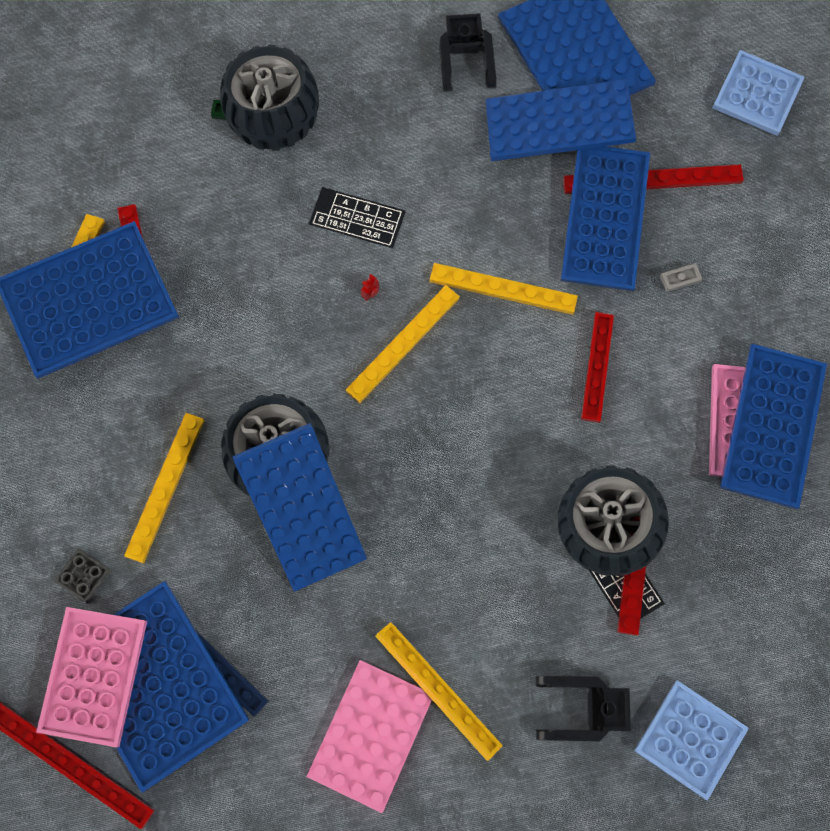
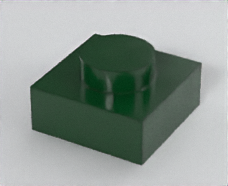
[211,99,226,120]

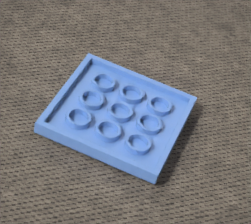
[712,50,805,136]
[634,680,749,800]

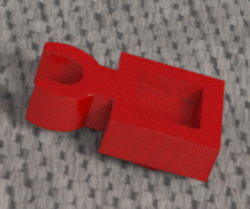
[361,274,379,301]

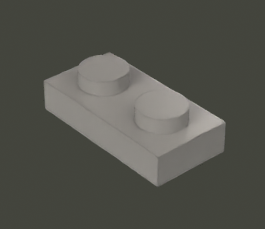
[660,263,703,293]

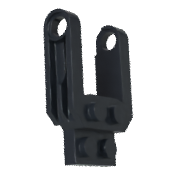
[439,13,496,92]
[535,676,631,742]

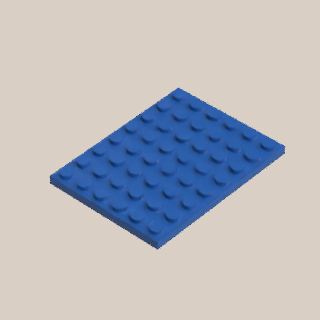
[498,0,656,96]
[0,221,179,379]
[114,581,250,793]

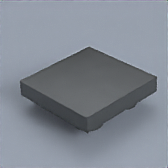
[54,548,112,604]

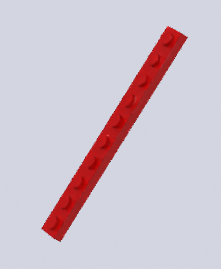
[563,164,744,195]
[0,702,155,830]

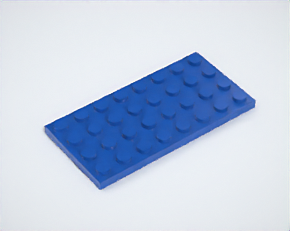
[486,79,636,161]
[560,146,650,291]
[720,344,827,509]
[232,423,367,592]

